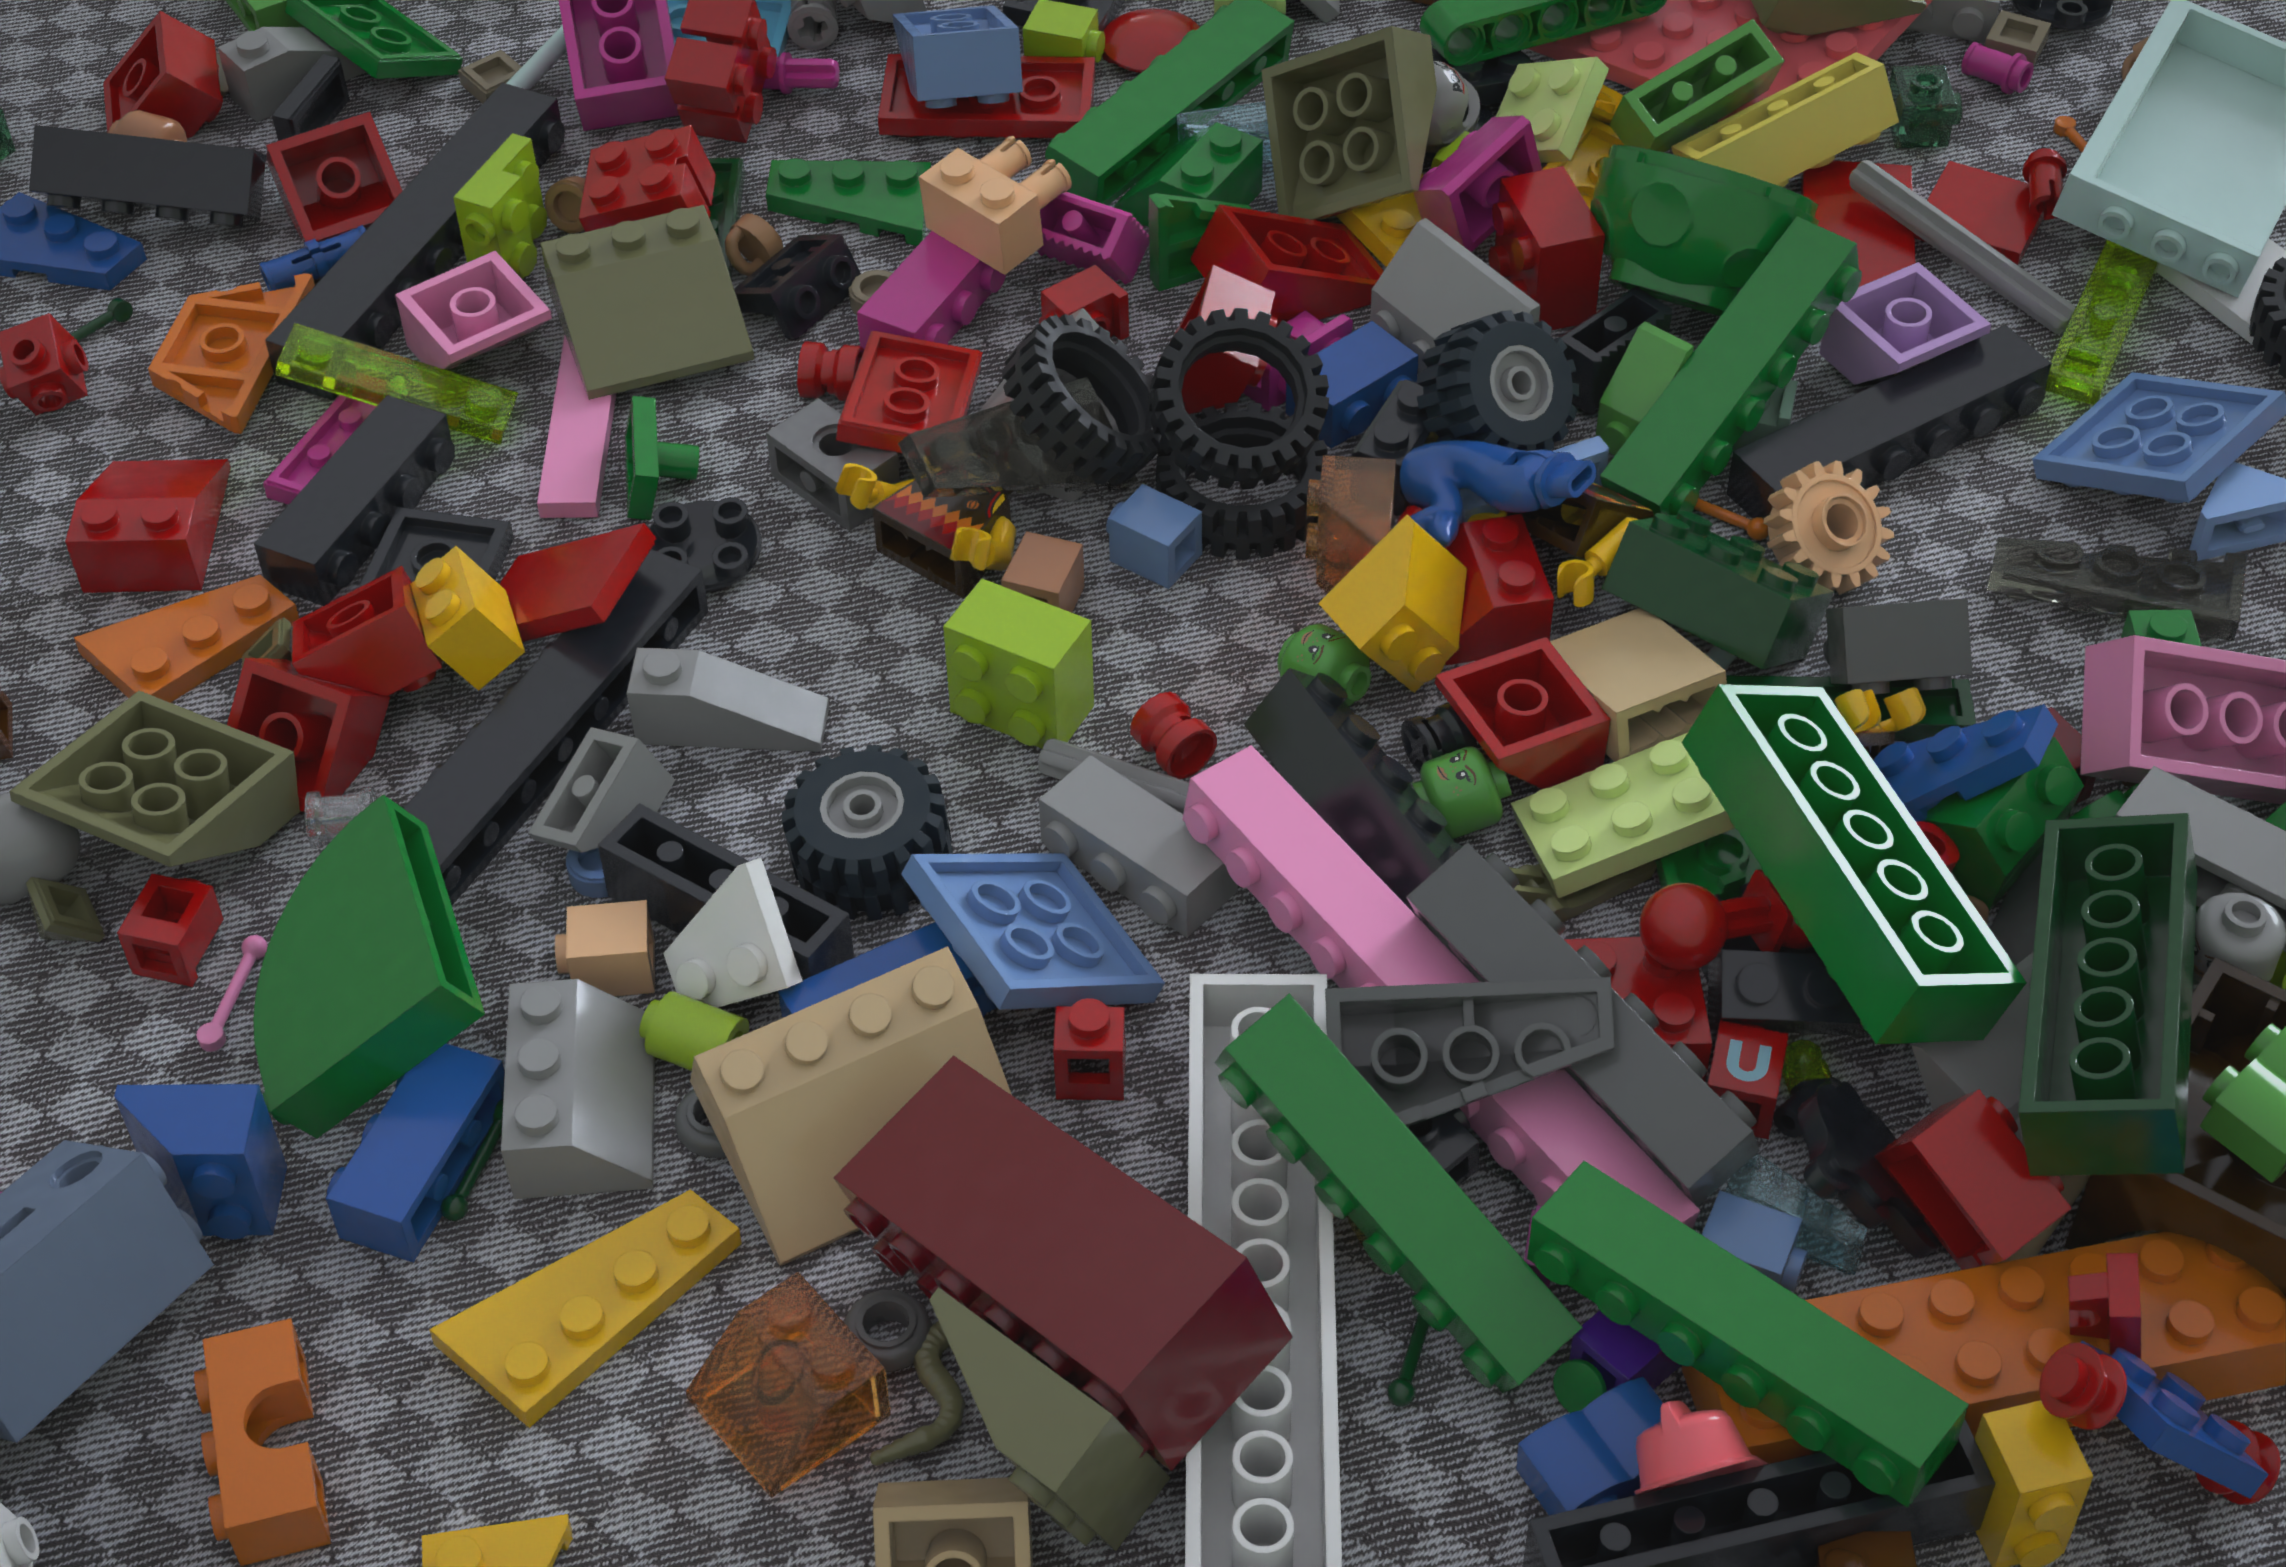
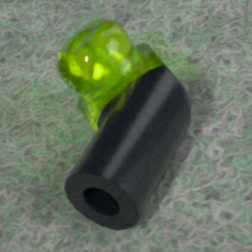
[1773,1040,1832,1138]

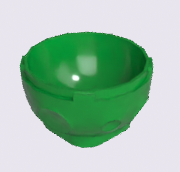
[1590,145,1819,316]

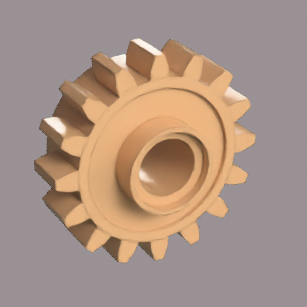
[1764,461,1894,595]

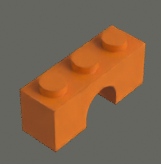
[194,1318,331,1566]

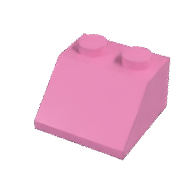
[395,251,552,376]

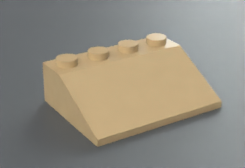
[690,946,1012,1267]

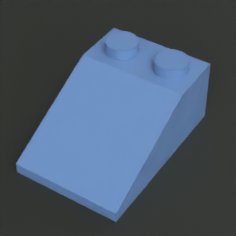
[893,5,1023,108]

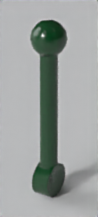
[71,298,133,342]
[440,1099,504,1221]
[1387,1313,1430,1407]

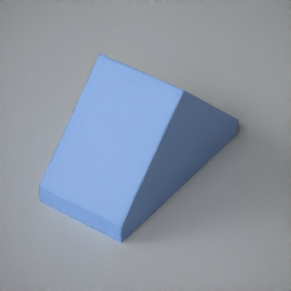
[2188,462,2286,562]

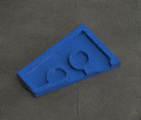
[0,192,147,290]
[1874,704,2058,821]

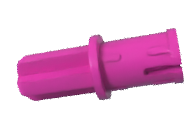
[763,52,840,94]

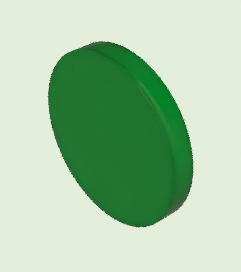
[1553,1359,1607,1413]

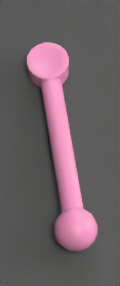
[196,935,268,1052]

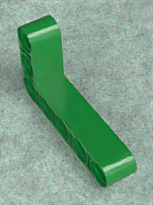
[1419,0,1667,66]

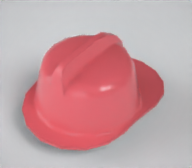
[1634,1400,1768,1495]

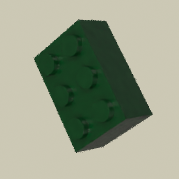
[1601,510,1834,669]

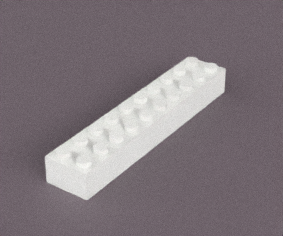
[1185,974,1342,1567]

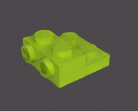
[453,133,547,279]

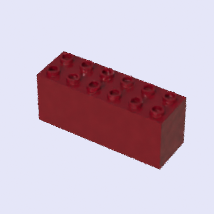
[833,1055,1293,1471]

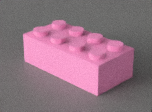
[2080,635,2286,804]

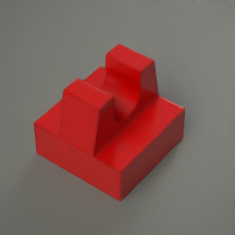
[2068,1253,2141,1359]

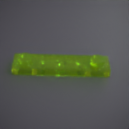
[2045,240,2159,405]
[276,323,518,445]

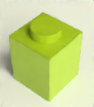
[1023,0,1105,63]

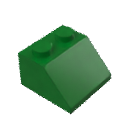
[1114,122,1263,227]
[1923,737,2084,912]

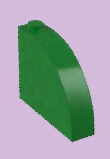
[253,795,485,1139]

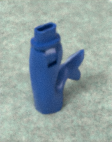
[1400,440,1596,548]

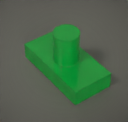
[624,396,699,520]

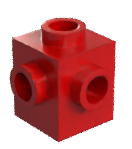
[0,313,89,415]

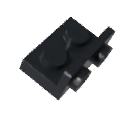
[734,234,861,339]

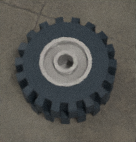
[1417,310,1579,451]
[782,745,953,921]

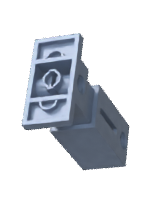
[0,1140,214,1443]

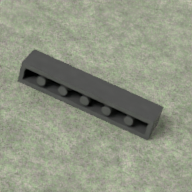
[1407,842,1760,1207]

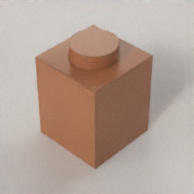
[1001,531,1085,613]

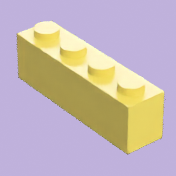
[1671,52,1899,187]

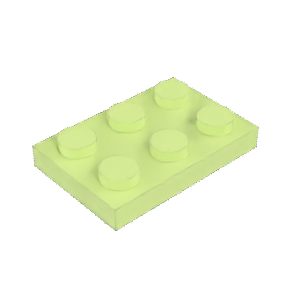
[1511,733,1735,898]

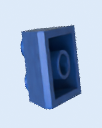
[114,1084,287,1239]

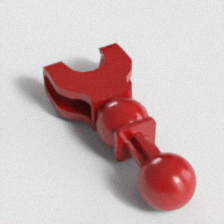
[1639,821,1960,971]

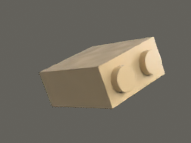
[1550,608,1727,762]

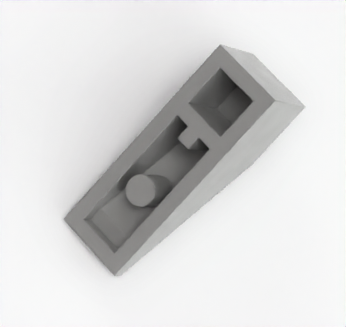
[217,27,365,122]
[627,648,829,752]

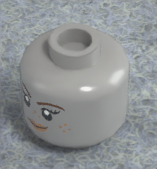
[2193,893,2286,982]

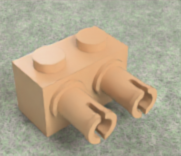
[919,136,1072,275]

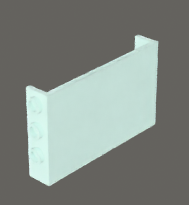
[2052,0,2286,298]

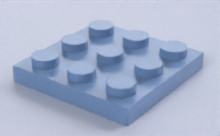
[2032,372,2286,503]
[901,853,1165,1010]

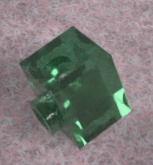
[1889,65,1962,148]

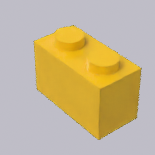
[410,546,525,691]
[1975,1400,2094,1567]

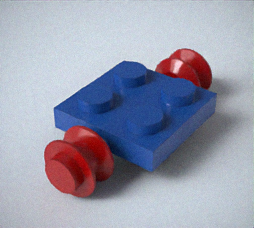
[2039,1341,2281,1505]

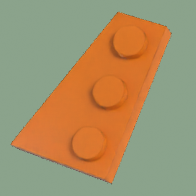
[74,574,300,703]

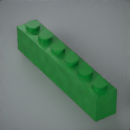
[1045,0,1295,205]
[1600,216,1862,516]
[1214,993,1583,1393]
[1527,1161,1969,1508]

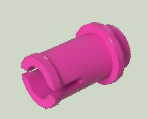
[1961,42,2034,95]

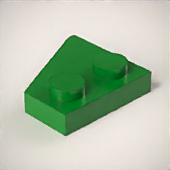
[1149,193,1252,292]

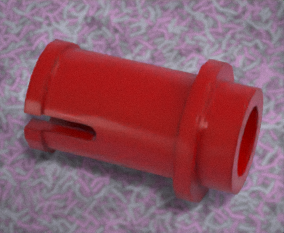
[2022,148,2067,220]

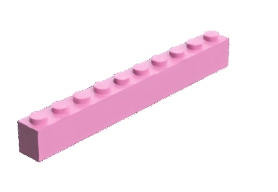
[1182,745,1700,1229]

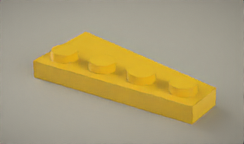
[429,1189,742,1428]

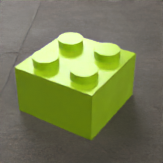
[943,578,1094,749]

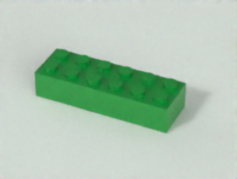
[1682,684,2027,1044]

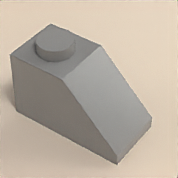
[528,727,675,853]

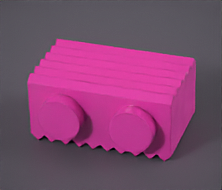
[1037,192,1149,284]

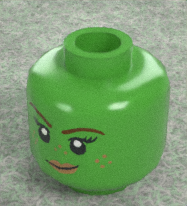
[1277,624,1371,707]
[1412,746,1512,839]

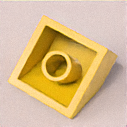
[1318,515,1467,693]

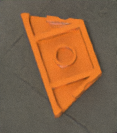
[148,273,315,434]

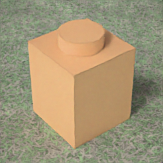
[555,900,655,996]

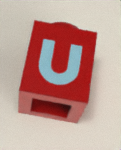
[1707,1020,1789,1140]

